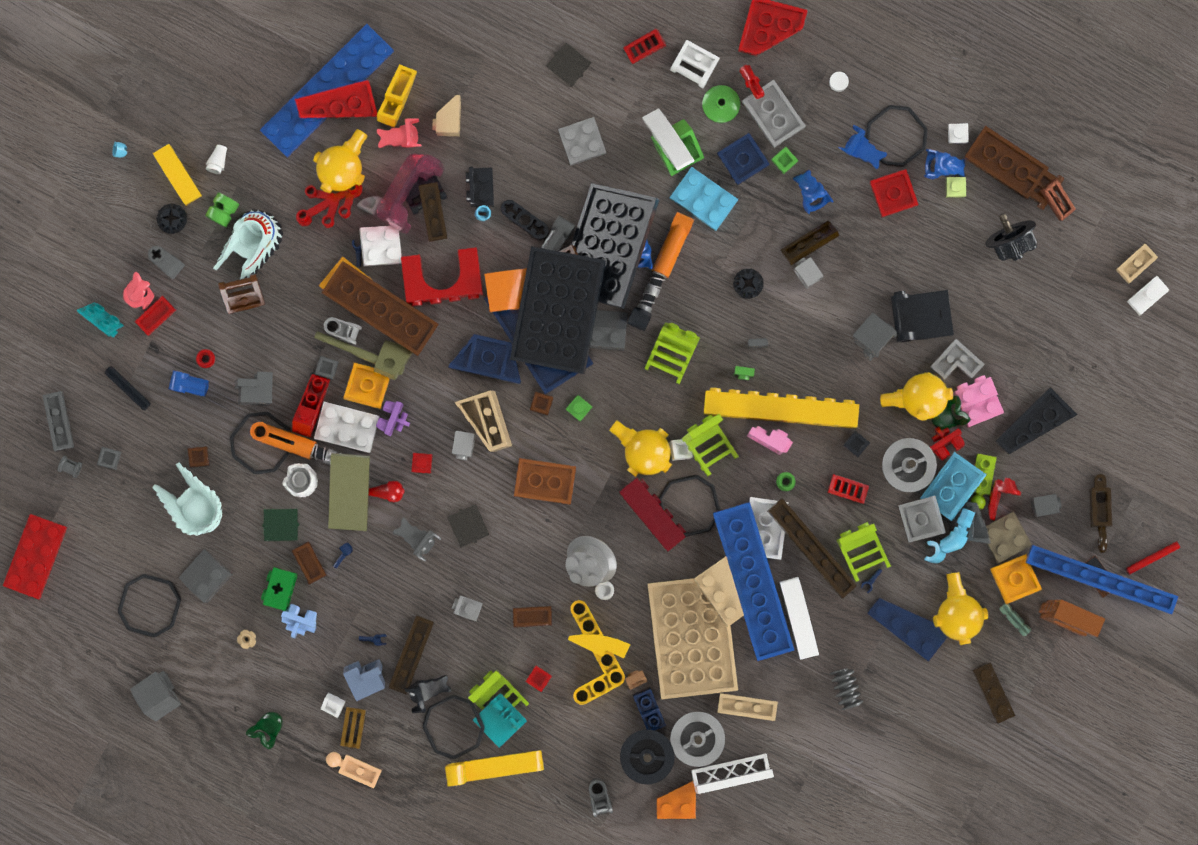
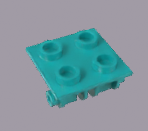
[77,302,124,338]
[473,693,527,748]

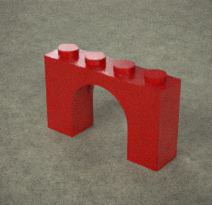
[401,247,483,307]

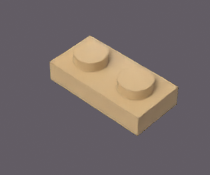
[1116,244,1158,284]

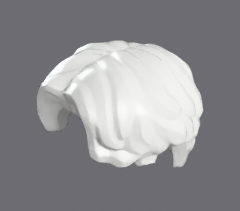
[282,463,318,498]

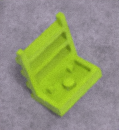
[645,322,700,384]
[682,414,739,477]
[836,522,891,582]
[468,670,529,710]

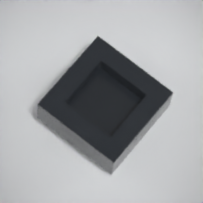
[843,431,870,458]

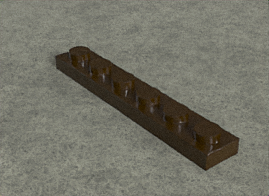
[767,498,857,599]

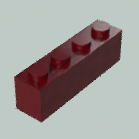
[619,478,686,552]

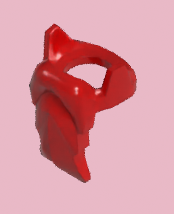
[988,478,1021,521]

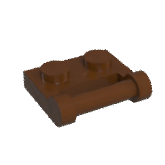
[218,274,265,314]

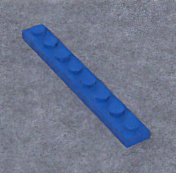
[1025,545,1178,614]

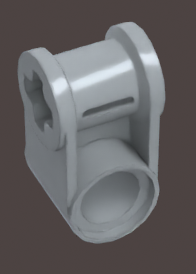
[324,317,362,345]

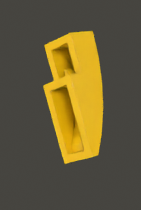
[377,64,417,128]
[153,144,202,205]
[568,634,631,659]

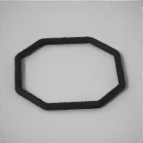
[866,105,928,167]
[230,411,291,474]
[659,475,720,537]
[118,574,181,637]
[423,695,485,759]

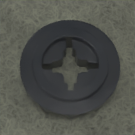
[156,203,187,234]
[733,268,764,299]

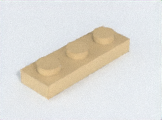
[717,693,778,721]

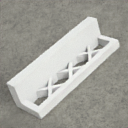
[691,753,774,794]

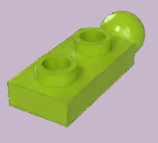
[970,454,997,510]

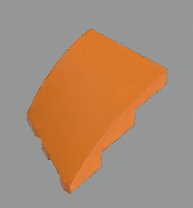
[484,268,527,312]

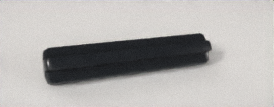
[104,366,151,411]

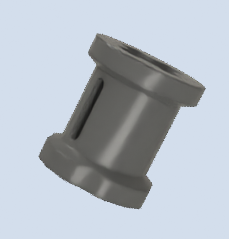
[57,455,83,478]

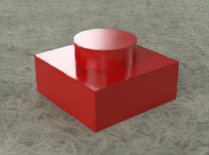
[411,453,433,474]
[525,665,552,692]

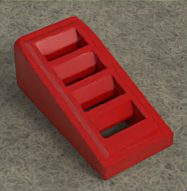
[623,29,667,64]
[827,474,869,504]

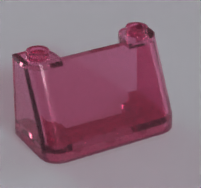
[377,153,445,235]

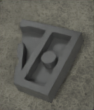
[954,502,991,544]

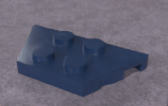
[448,334,521,384]

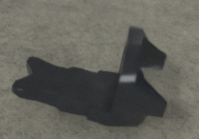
[405,675,452,713]

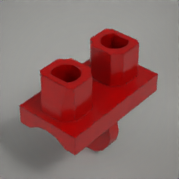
[930,427,965,461]

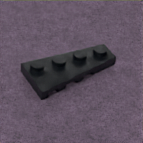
[995,387,1078,455]

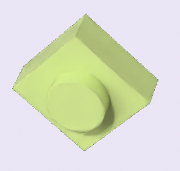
[946,177,966,197]

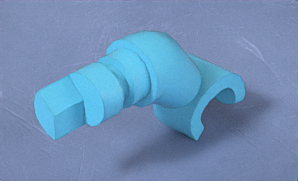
[924,508,975,564]

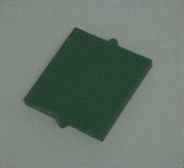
[262,509,300,541]

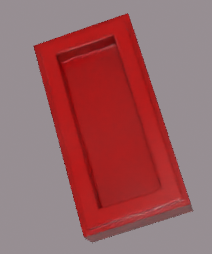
[134,296,176,336]

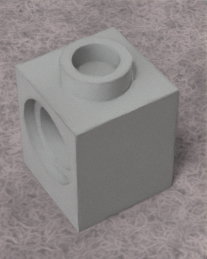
[793,257,823,289]
[452,431,476,460]

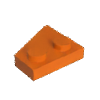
[657,780,696,819]

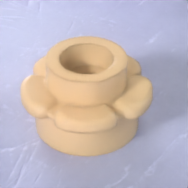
[237,630,256,649]

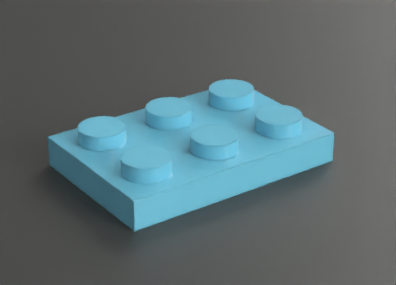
[670,167,738,231]
[920,452,986,521]

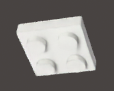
[359,225,402,267]

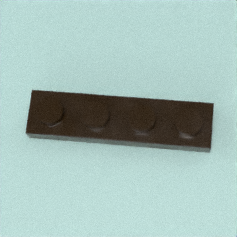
[388,615,435,695]

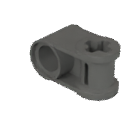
[148,246,185,280]
[589,778,613,818]

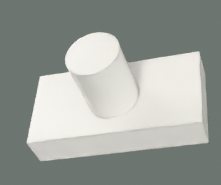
[1127,276,1169,316]

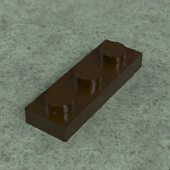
[418,182,448,242]
[781,220,840,265]
[972,662,1016,724]

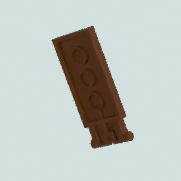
[964,126,1064,210]

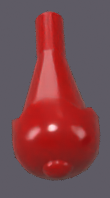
[369,481,405,503]

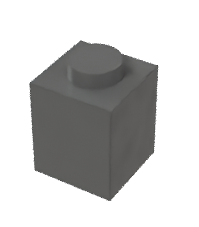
[1030,494,1061,517]

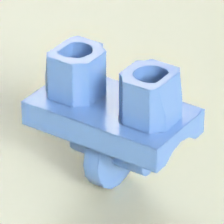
[281,604,317,638]

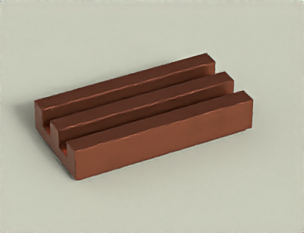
[1040,179,1076,221]

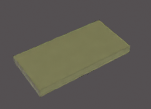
[328,453,370,531]

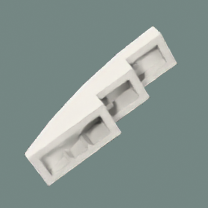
[642,108,694,171]
[780,577,819,660]

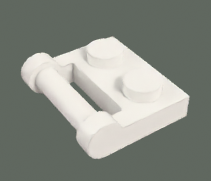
[670,40,720,88]

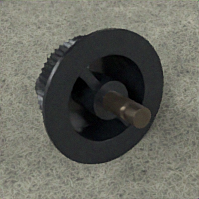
[985,213,1037,261]
[620,729,675,785]

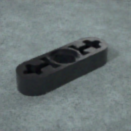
[501,200,549,240]

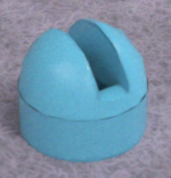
[112,142,127,158]
[475,205,491,221]

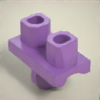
[376,401,410,436]

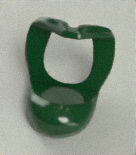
[932,395,971,429]
[246,712,283,749]

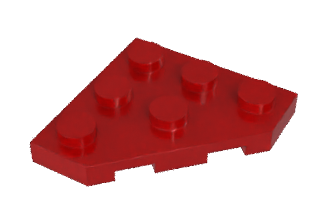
[738,0,808,56]

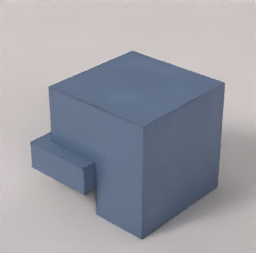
[343,659,386,701]

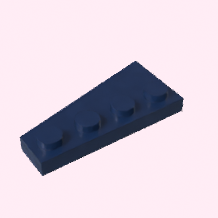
[867,598,948,661]

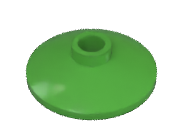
[702,85,740,123]

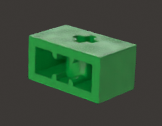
[261,567,298,611]

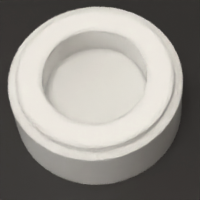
[829,72,849,92]
[595,581,614,600]

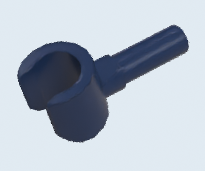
[352,240,362,267]
[333,543,353,569]
[861,568,882,593]
[359,634,387,646]

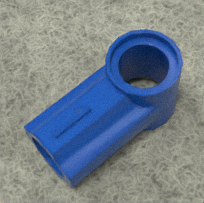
[168,371,209,397]

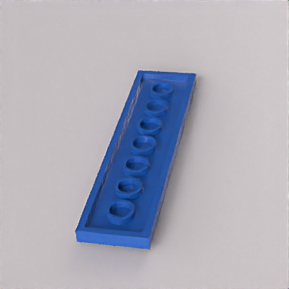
[260,24,394,158]
[713,502,794,661]

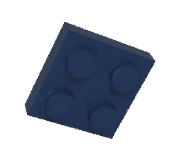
[717,133,770,186]

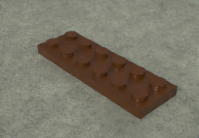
[321,261,439,356]

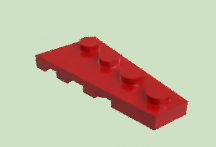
[294,80,377,118]

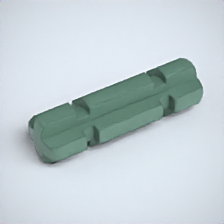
[1000,603,1031,636]

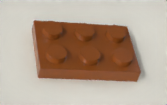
[514,458,576,505]

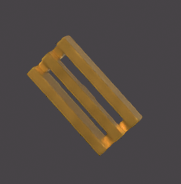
[340,707,366,749]

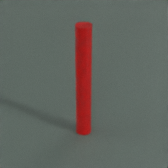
[1126,541,1180,575]

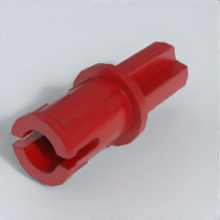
[739,65,765,99]

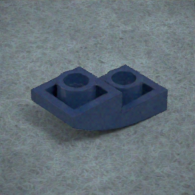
[633,687,666,730]

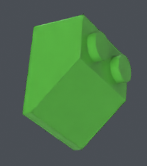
[651,119,704,176]

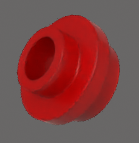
[196,349,215,368]

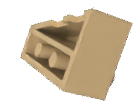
[455,390,512,452]
[694,557,744,627]

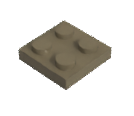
[986,511,1032,564]

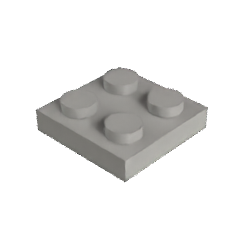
[558,117,606,166]
[898,496,946,542]

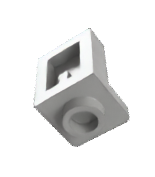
[452,596,483,622]

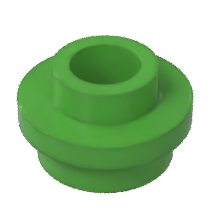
[776,472,796,491]

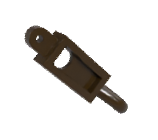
[1089,474,1112,553]

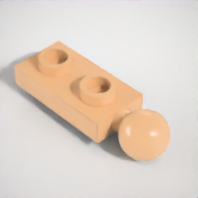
[326,752,382,788]

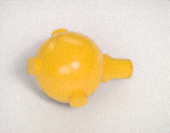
[313,129,367,194]
[880,372,953,421]
[609,420,673,477]
[933,572,988,645]

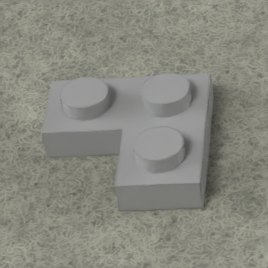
[930,339,985,380]

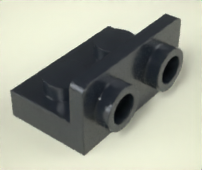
[466,166,494,207]

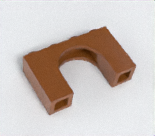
[1039,599,1105,637]

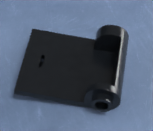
[891,290,954,343]

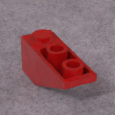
[292,374,330,437]

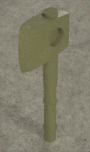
[314,331,412,380]

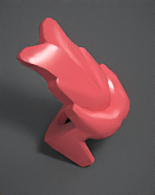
[377,119,422,148]
[123,272,154,310]

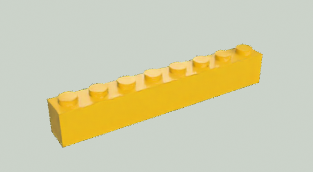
[703,388,859,429]

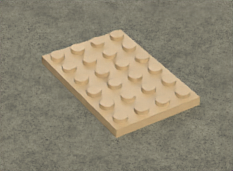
[648,578,738,699]

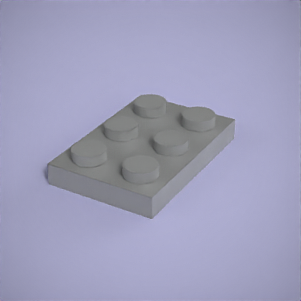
[742,80,806,148]

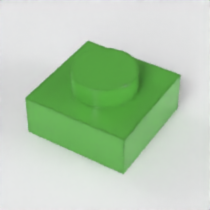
[771,147,798,174]
[734,366,755,381]
[566,395,593,422]

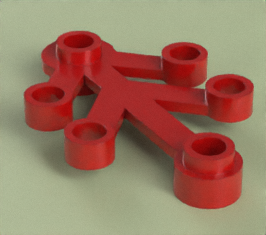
[296,184,363,228]

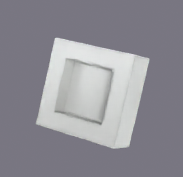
[948,123,969,144]
[669,439,693,461]
[321,692,345,718]

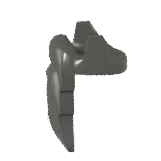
[393,518,441,561]

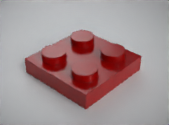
[869,169,919,218]

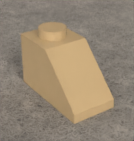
[432,95,461,137]

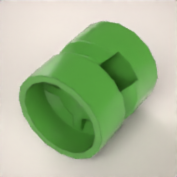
[205,192,240,228]

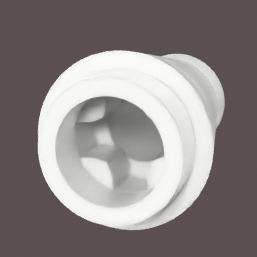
[206,145,227,174]

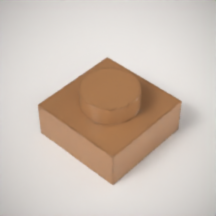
[625,671,648,690]

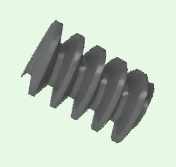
[829,668,863,710]

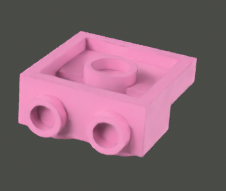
[953,375,1004,428]
[747,426,793,455]

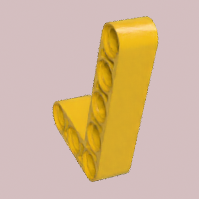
[571,600,625,705]
[445,750,544,786]

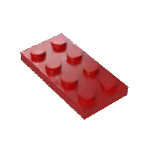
[3,514,68,599]

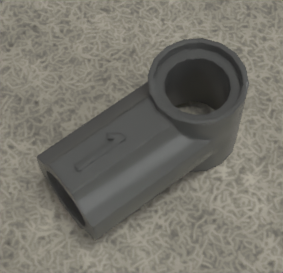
[541,216,576,251]

